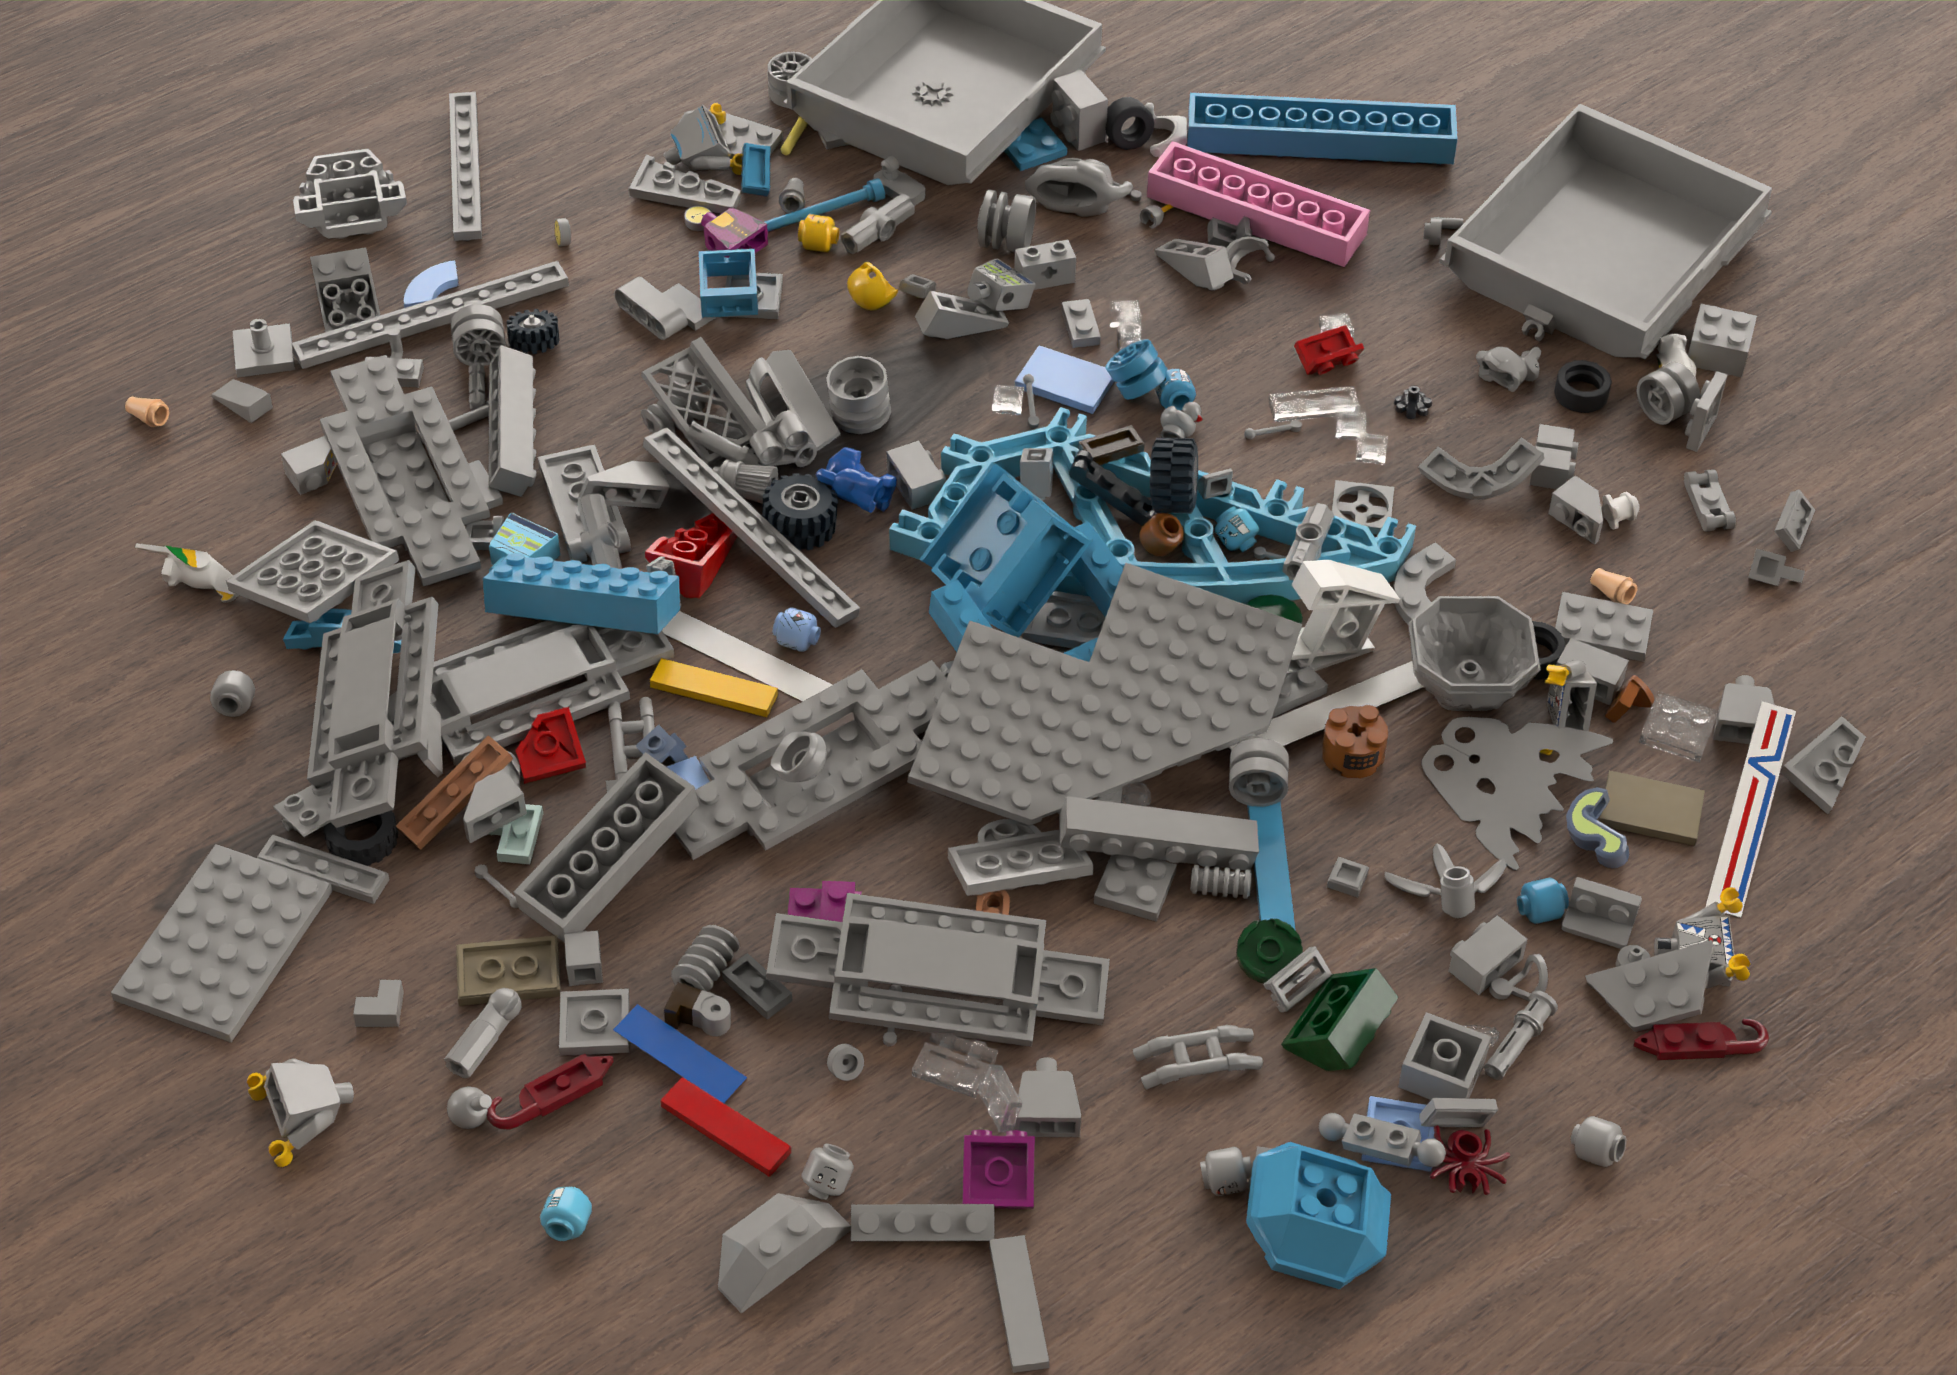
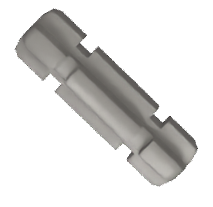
[469,363,485,410]

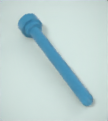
[765,178,885,232]

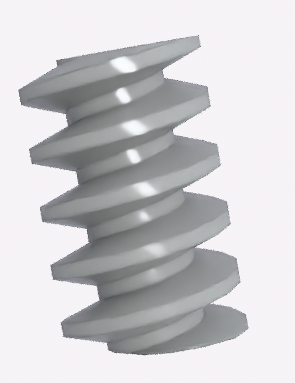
[641,384,706,434]
[671,925,740,991]

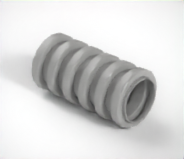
[1190,865,1252,899]

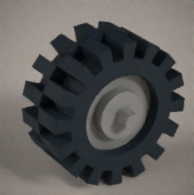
[506,309,560,354]

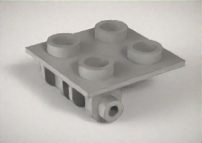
[273,780,334,837]

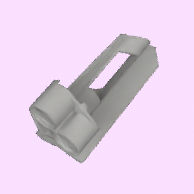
[746,350,840,467]

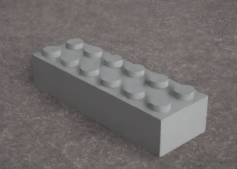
[514,752,699,943]

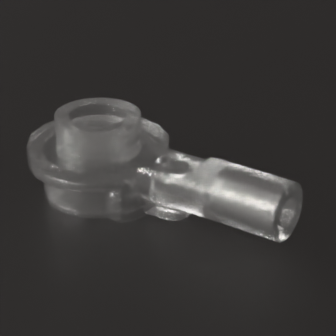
[1121,781,1151,806]

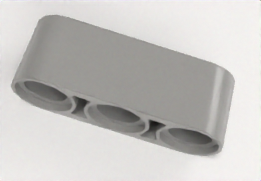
[614,277,688,340]

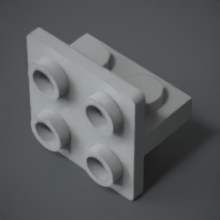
[1561,877,1642,949]

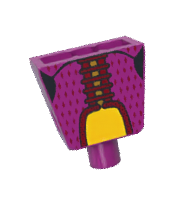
[701,208,768,258]

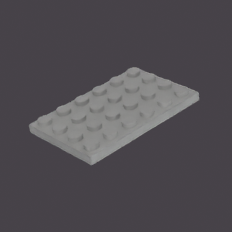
[111,844,333,1043]

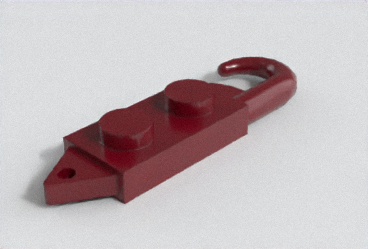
[1633,1019,1769,1060]
[487,1053,614,1130]

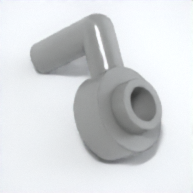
[1424,217,1463,246]

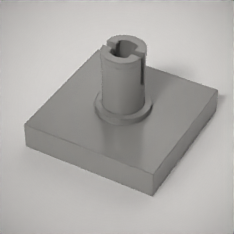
[233,319,295,377]

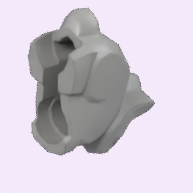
[1476,347,1541,392]

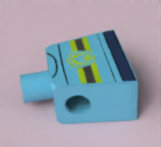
[489,512,561,572]

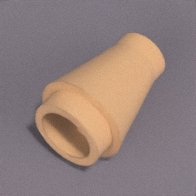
[125,396,169,427]
[1590,568,1637,605]

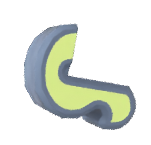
[1566,787,1629,868]

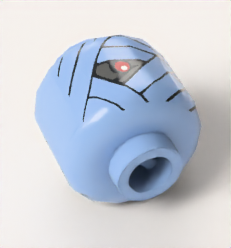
[773,608,821,652]

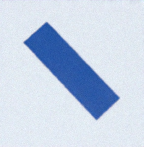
[613,1004,747,1103]

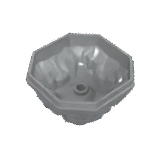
[1408,596,1541,711]

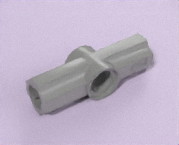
[841,194,915,254]
[577,493,622,569]
[1283,503,1334,581]

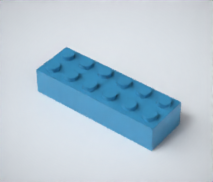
[483,553,680,634]

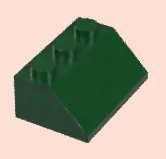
[1281,968,1399,1071]

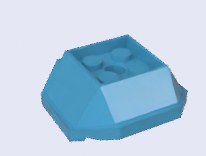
[1246,1142,1391,1289]

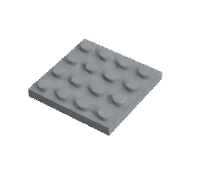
[226,520,399,623]

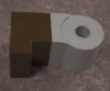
[664,982,731,1036]

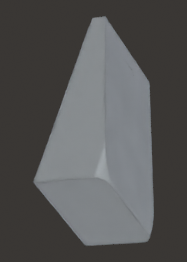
[212,379,273,423]

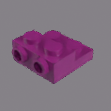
[787,881,862,922]
[962,1130,1035,1209]

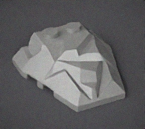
[293,149,407,239]

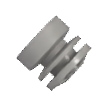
[977,190,1036,252]
[826,356,891,434]

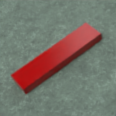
[660,1077,791,1177]

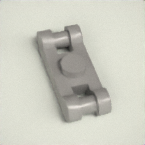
[1684,469,1736,532]

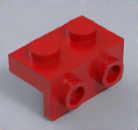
[1294,324,1365,375]

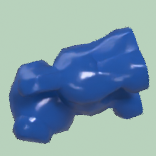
[816,447,897,513]

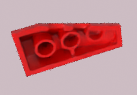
[645,513,737,598]

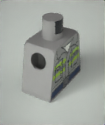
[967,258,1036,311]

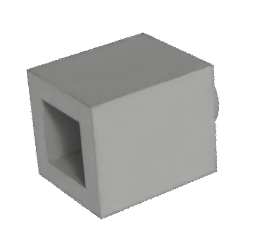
[564,930,603,986]

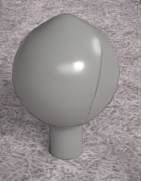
[447,1086,492,1129]

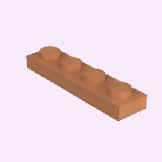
[396,735,513,850]

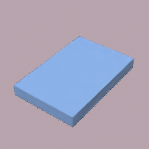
[1015,345,1114,414]

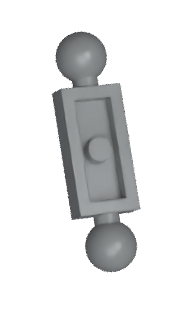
[1319,1113,1446,1167]

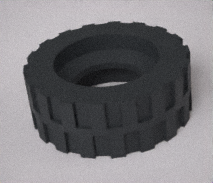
[323,810,398,866]

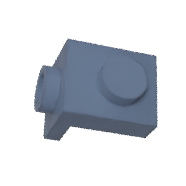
[636,725,689,763]

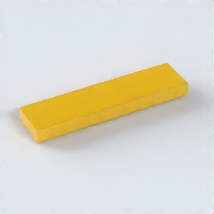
[650,658,778,717]

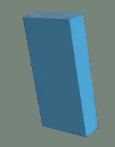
[741,143,770,196]

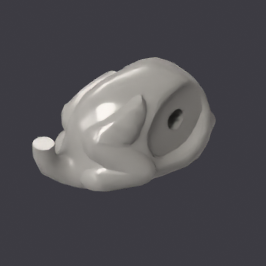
[1025,158,1133,217]

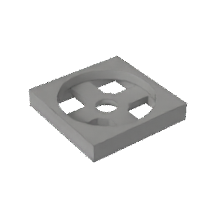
[1332,480,1394,535]

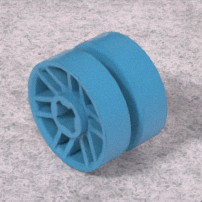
[1105,339,1168,399]

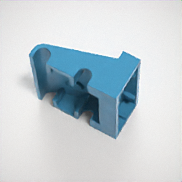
[920,462,1091,638]

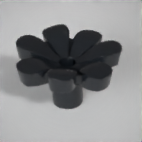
[1394,386,1432,419]

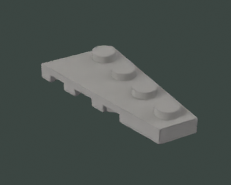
[629,154,741,214]

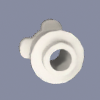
[1601,492,1639,530]

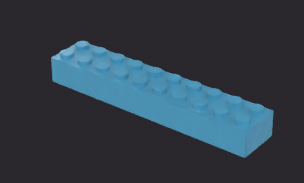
[1187,93,1458,164]

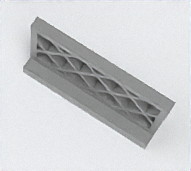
[641,337,766,465]

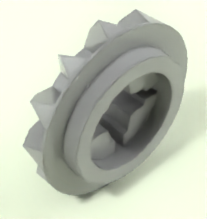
[912,81,954,107]

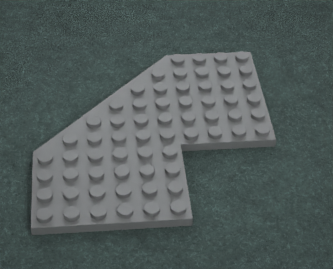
[907,563,1302,826]

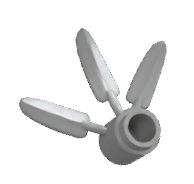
[1385,843,1506,918]

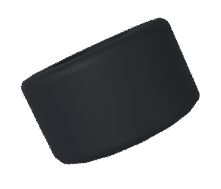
[1105,97,1155,150]

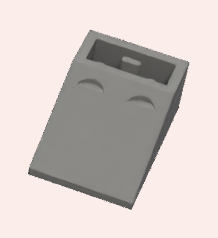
[310,247,380,332]

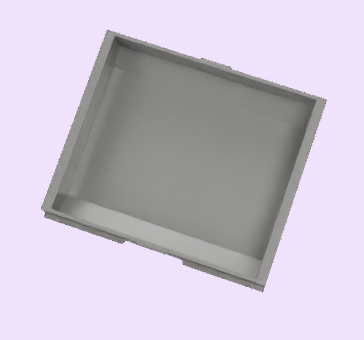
[783,0,1106,185]
[1439,104,1772,359]

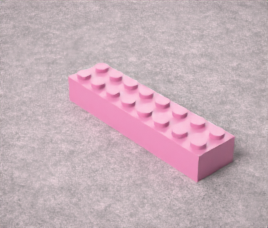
[1147,141,1370,267]

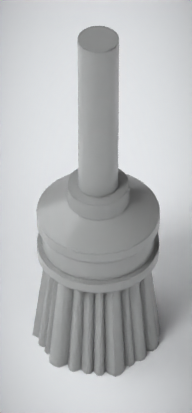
[659,459,778,503]

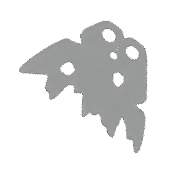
[1421,717,1613,870]

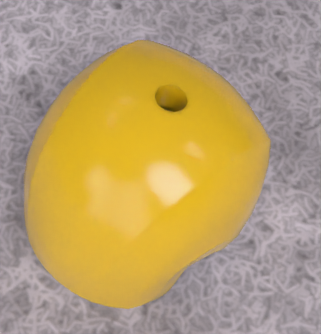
[847,262,899,311]

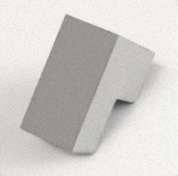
[353,980,404,1027]

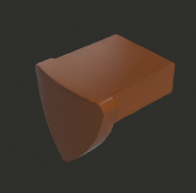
[1605,675,1655,723]

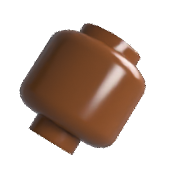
[1139,513,1184,557]

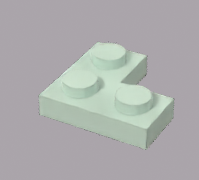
[489,804,543,864]

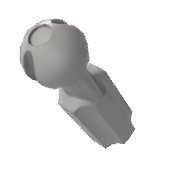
[444,988,522,1078]

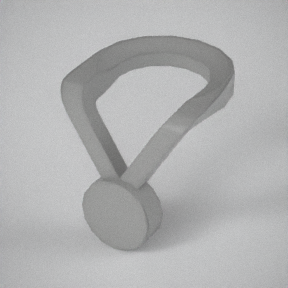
[1489,954,1548,1002]

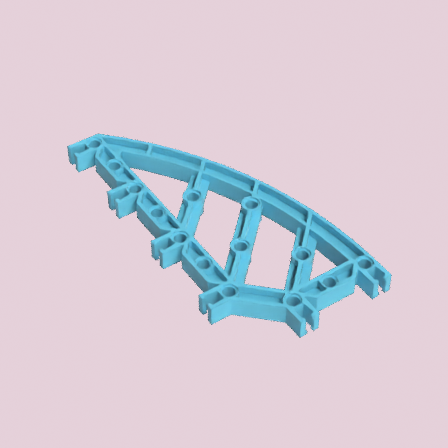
[889,407,1416,604]

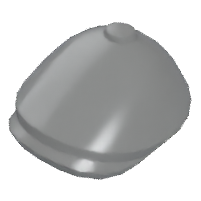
[770,731,827,782]

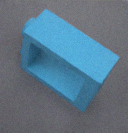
[699,249,758,318]

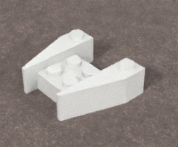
[1286,560,1400,676]

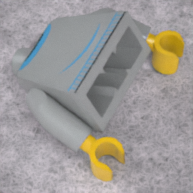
[664,103,742,175]

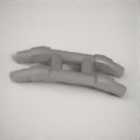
[608,697,655,780]
[1133,1025,1263,1090]

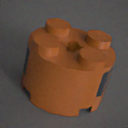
[1322,705,1388,778]

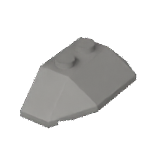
[718,1193,851,1313]

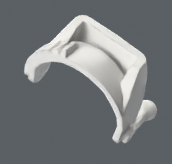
[1145,103,1187,157]

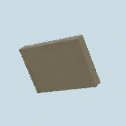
[1599,770,1705,846]
[456,935,561,1006]

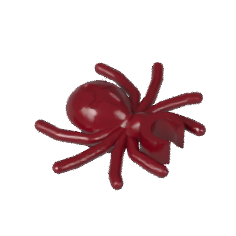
[1430,1125,1510,1195]

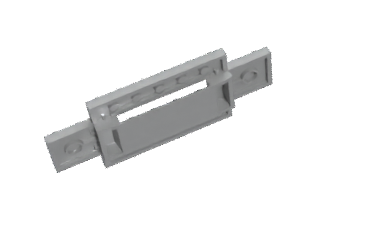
[320,355,490,586]
[307,560,439,828]
[387,620,674,765]
[673,660,947,860]
[766,893,1110,1047]

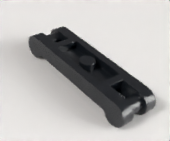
[1069,450,1157,526]

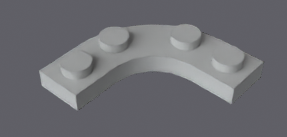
[1418,437,1545,499]
[1394,542,1456,625]

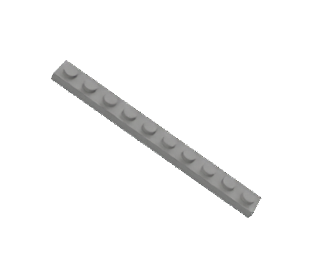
[291,261,569,369]
[643,428,860,628]

